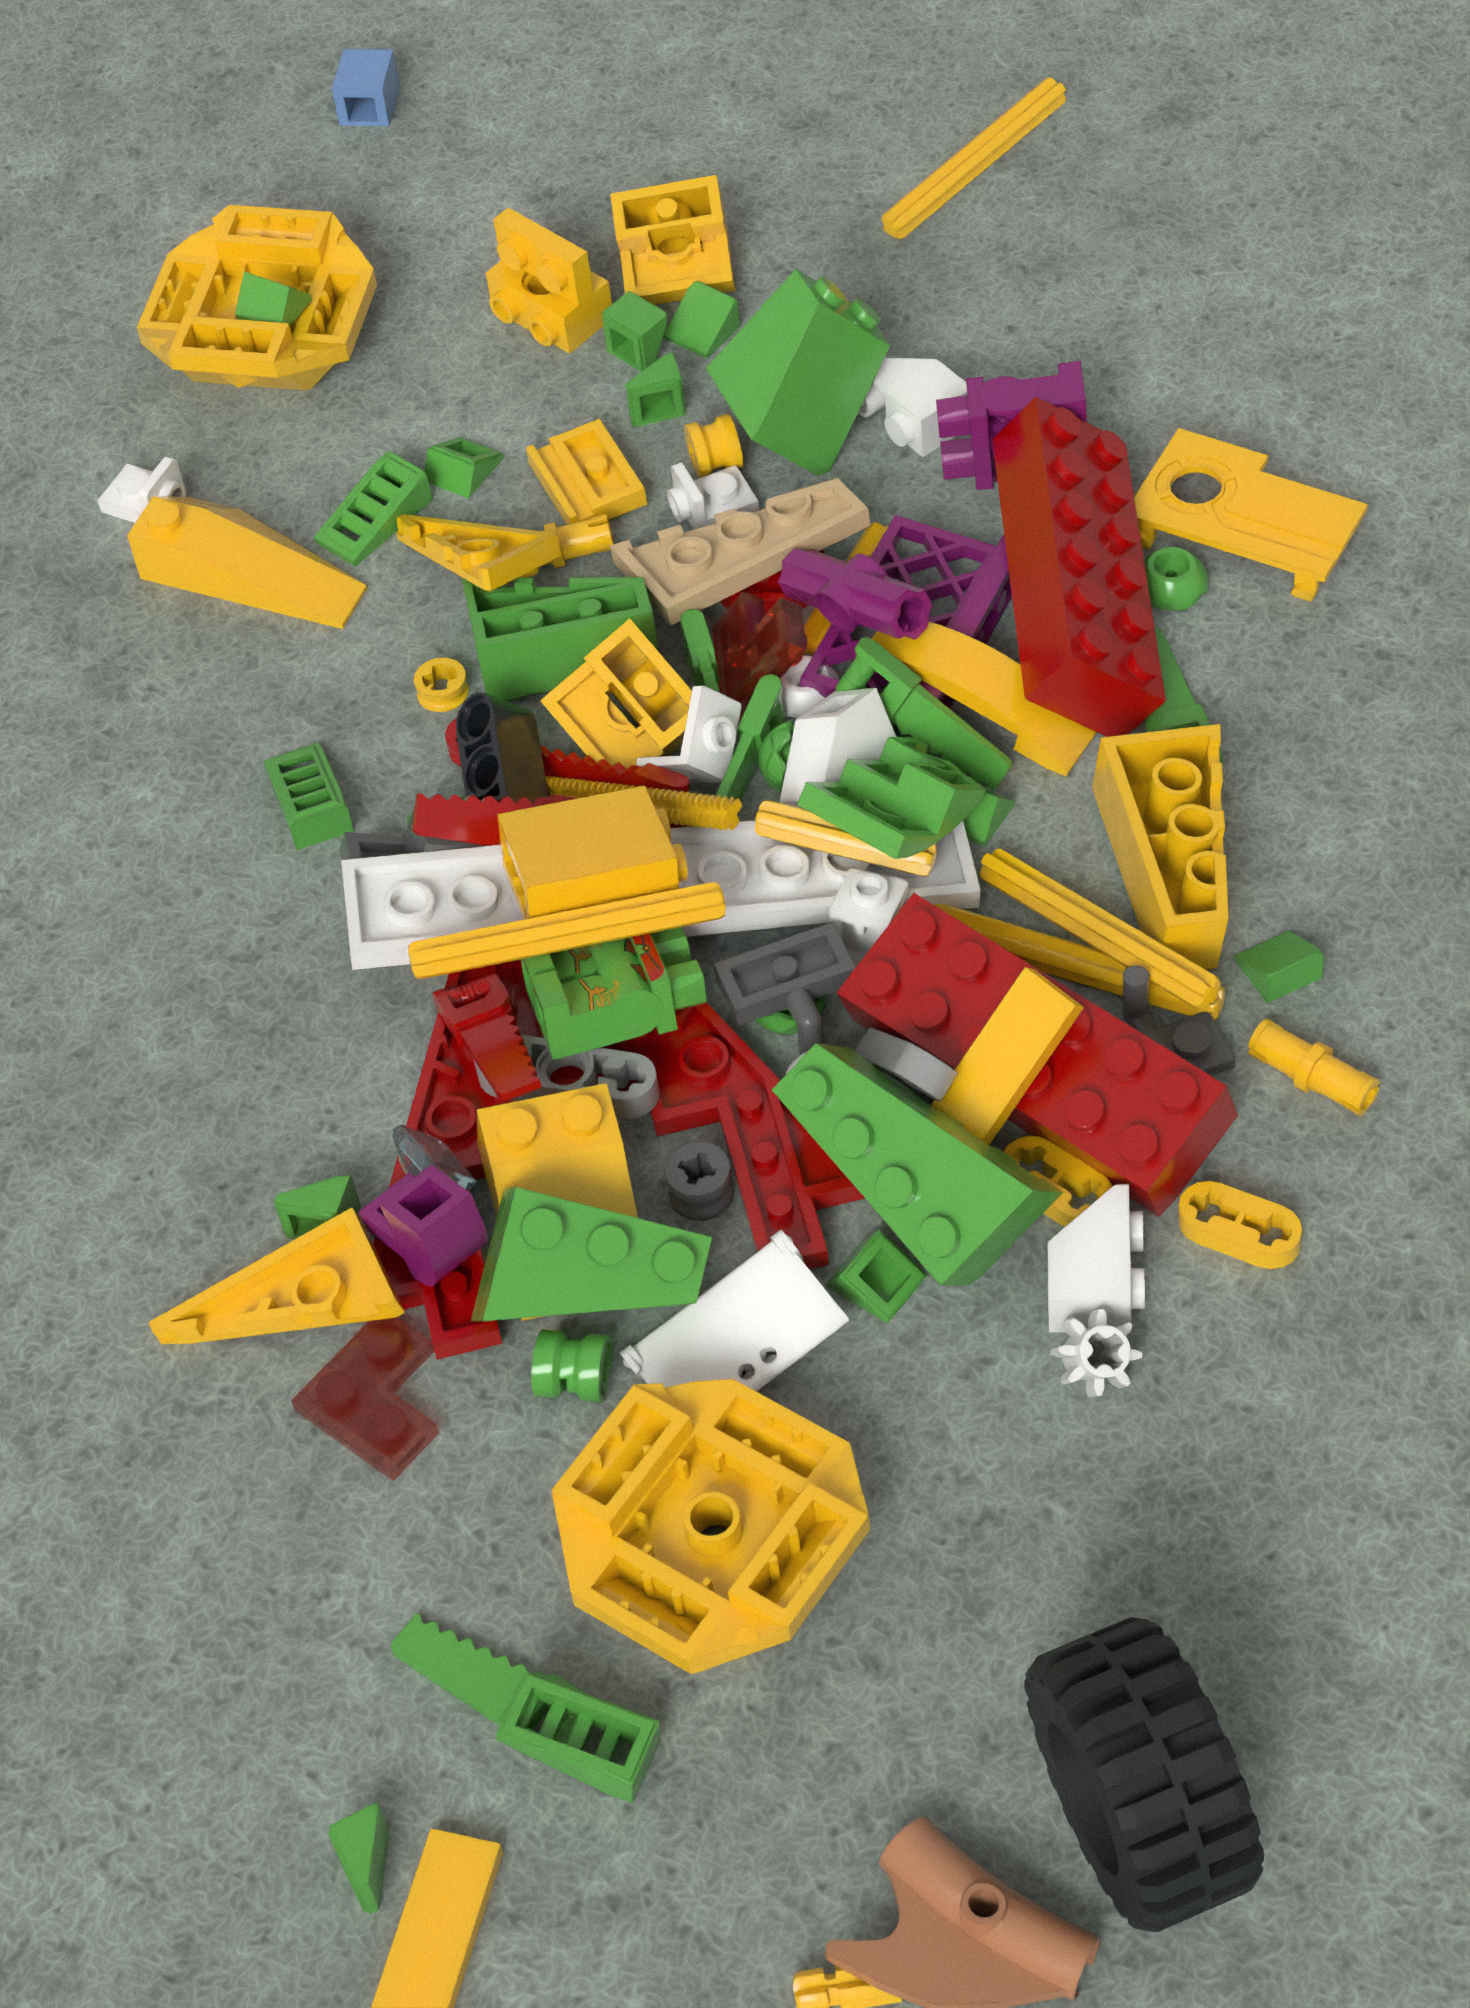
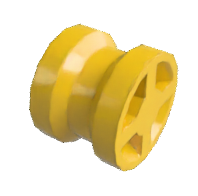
[684,413,743,479]

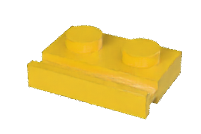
[525,419,647,525]

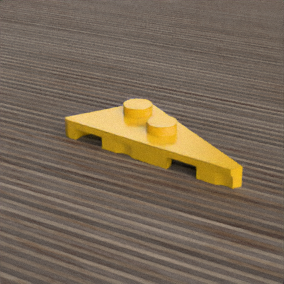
[396,514,561,591]
[148,1207,405,1344]

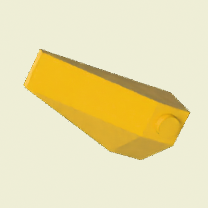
[127,496,367,629]

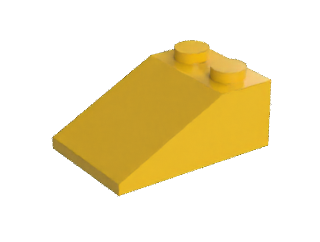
[477,1083,638,1321]

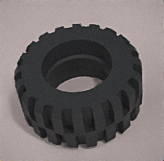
[1024,1617,1264,1933]

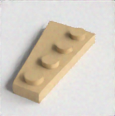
[610,478,871,626]

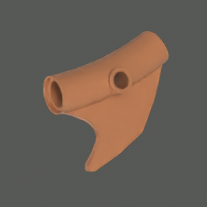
[825,1817,1101,2008]

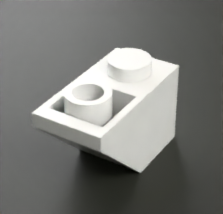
[858,358,967,457]
[779,688,896,809]
[1048,1184,1145,1332]

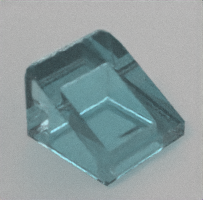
[392,1124,476,1190]

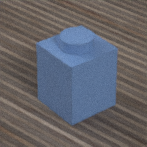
[332,49,400,126]

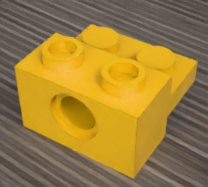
[610,175,736,305]
[486,207,612,354]
[540,618,692,769]

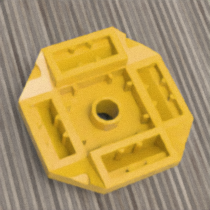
[136,205,377,391]
[551,1379,870,1675]

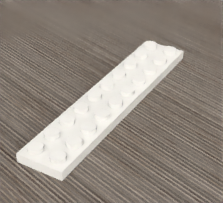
[341,820,981,970]

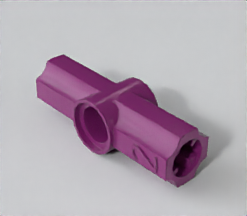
[778,548,933,640]

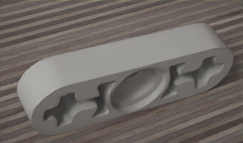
[855,1027,958,1102]
[474,1034,659,1119]

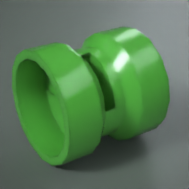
[531,1329,613,1403]

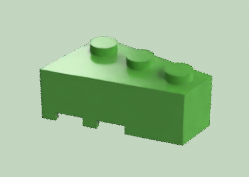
[462,577,659,700]
[471,1187,712,1321]

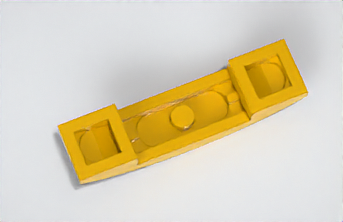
[872,621,1097,777]

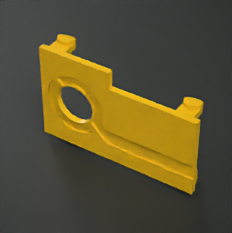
[1134,428,1368,602]

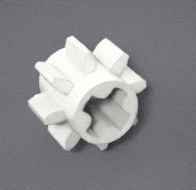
[1050,1309,1142,1398]

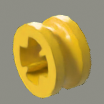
[413,657,469,712]

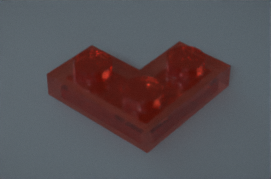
[712,591,807,718]
[291,1317,439,1482]

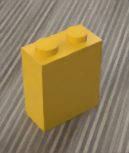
[498,785,688,919]

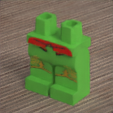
[520,927,707,1061]

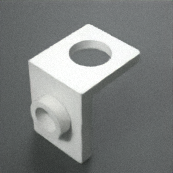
[636,685,741,784]

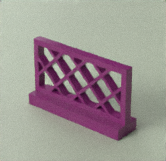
[800,515,1012,736]

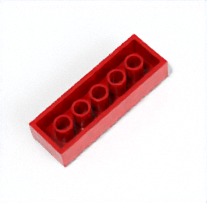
[992,397,1166,737]
[836,893,1238,1217]

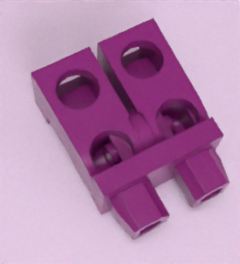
[936,361,1087,490]

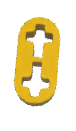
[1004,1136,1112,1227]
[1178,1181,1302,1269]

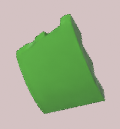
[797,737,986,859]

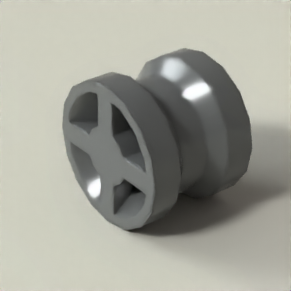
[664,1141,734,1221]

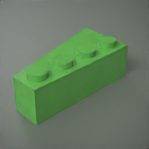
[772,1043,1063,1286]

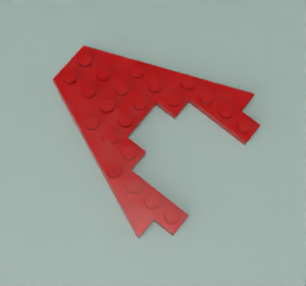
[373,960,865,1360]

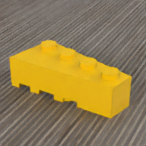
[1092,724,1229,969]

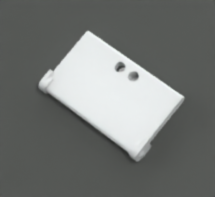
[619,1230,850,1392]

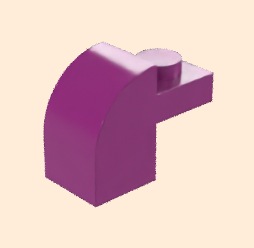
[359,1164,488,1286]

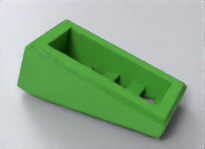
[314,451,433,567]
[263,742,354,850]
[496,1671,661,1803]

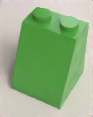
[706,269,890,476]

